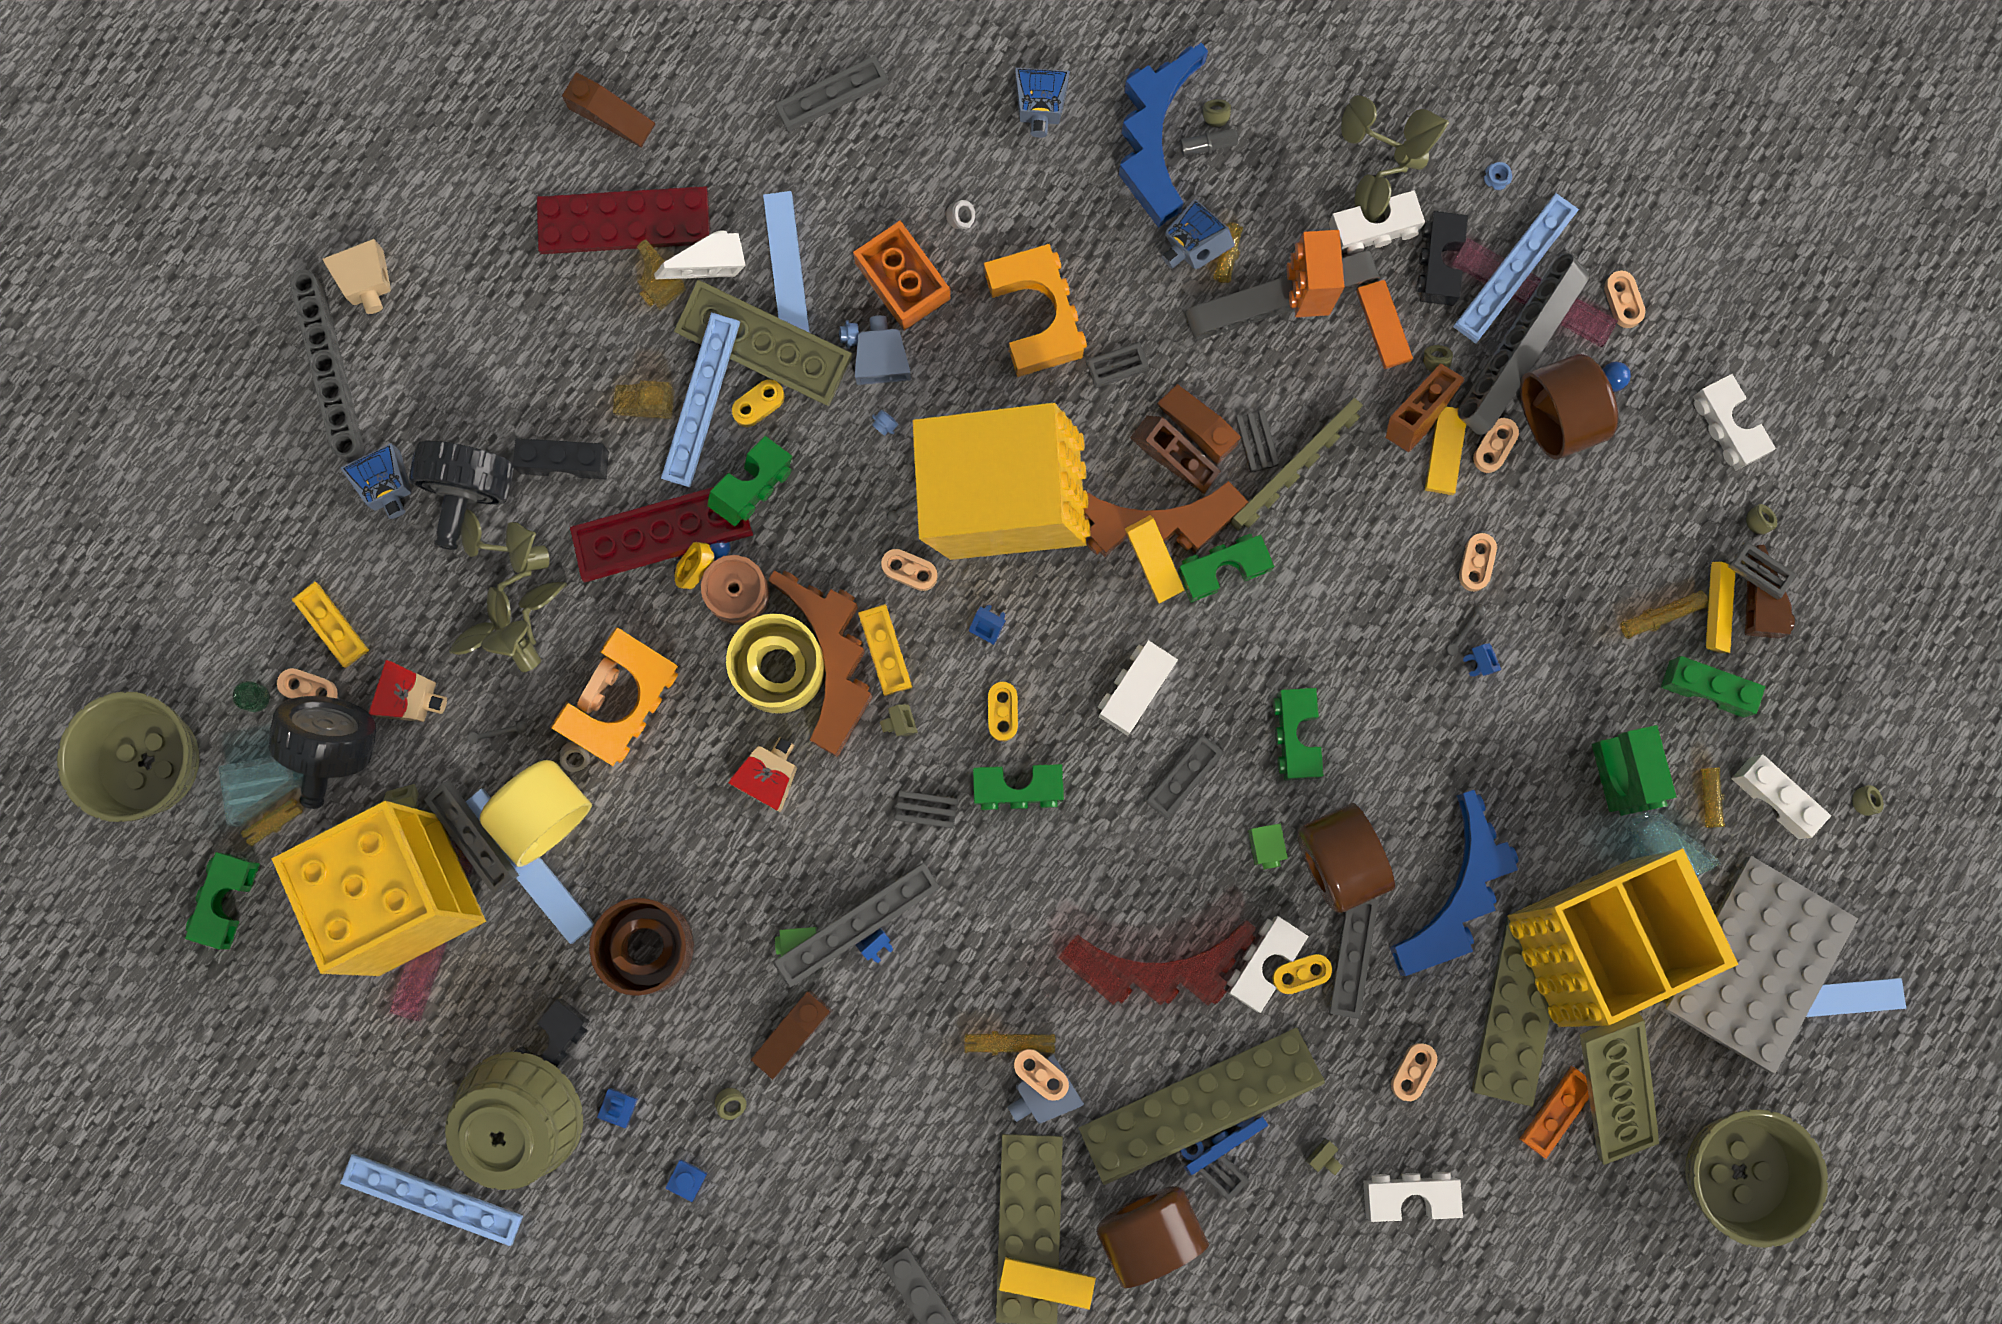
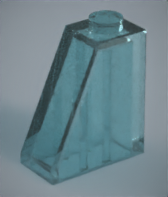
[218,756,304,827]
[1625,811,1721,876]

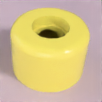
[726,614,825,713]
[479,760,592,867]

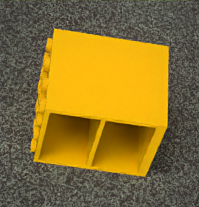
[913,403,1090,560]
[271,801,486,976]
[1507,848,1739,1027]

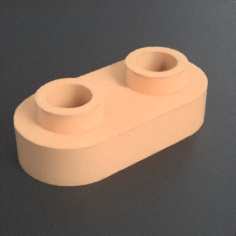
[1604,271,1645,328]
[1473,418,1519,473]
[1459,533,1497,592]
[881,549,938,591]
[577,657,620,714]
[277,668,338,699]
[1391,1043,1437,1101]
[1014,1049,1069,1101]

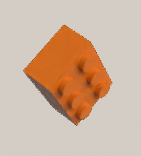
[853,220,951,331]
[1287,230,1345,317]

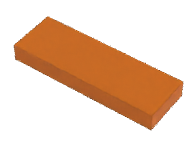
[1356,279,1413,369]
[1519,1066,1589,1159]

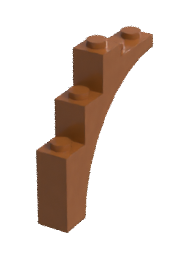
[1084,481,1249,557]
[768,570,873,757]

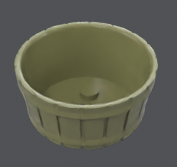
[57,692,200,822]
[445,1052,583,1190]
[1685,1109,1828,1248]

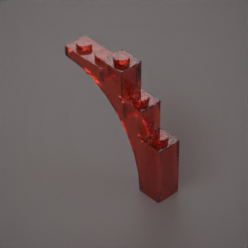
[1057,921,1256,1006]

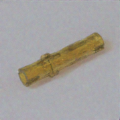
[1620,590,1709,639]
[964,1031,1056,1055]

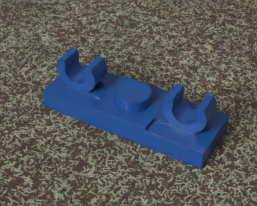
[1180,1116,1268,1176]

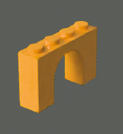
[984,244,1087,377]
[550,627,678,766]

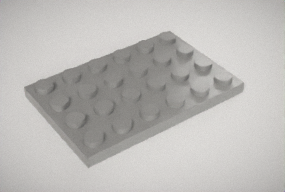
[1663,856,1858,1074]

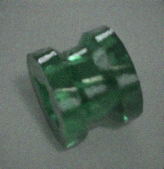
[232,681,270,713]

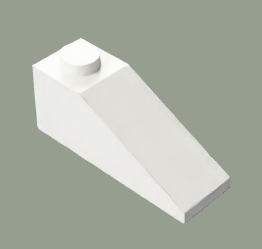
[654,231,746,279]

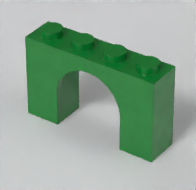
[1591,725,1677,816]

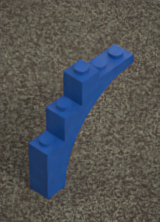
[1119,43,1208,228]
[1389,790,1519,976]

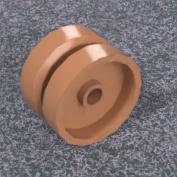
[701,555,770,625]

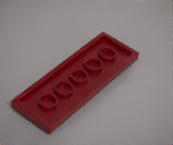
[537,186,710,254]
[570,487,753,583]

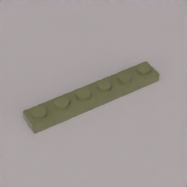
[1230,398,1363,531]

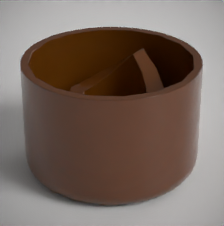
[1520,354,1618,460]
[1297,803,1395,913]
[589,898,694,996]
[1096,1186,1209,1288]

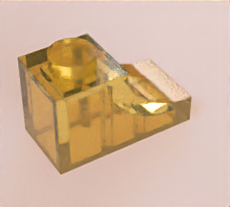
[637,239,686,311]
[613,380,675,419]

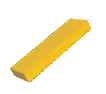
[1425,406,1466,495]
[1125,515,1184,604]
[1706,562,1735,653]
[292,582,369,668]
[858,604,912,696]
[999,1257,1096,1309]

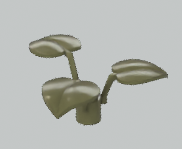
[1341,95,1449,223]
[461,508,549,630]
[449,582,568,672]

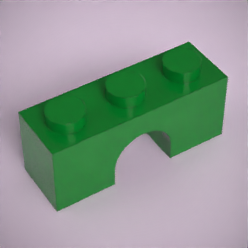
[707,436,793,526]
[1177,534,1275,603]
[1661,656,1766,718]
[1273,688,1324,781]
[973,764,1064,811]
[185,852,260,950]

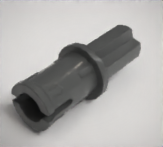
[1181,129,1238,157]

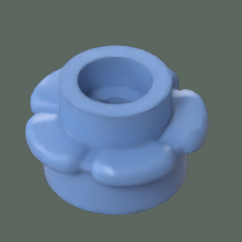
[1484,162,1512,190]
[839,320,859,349]
[872,409,899,436]

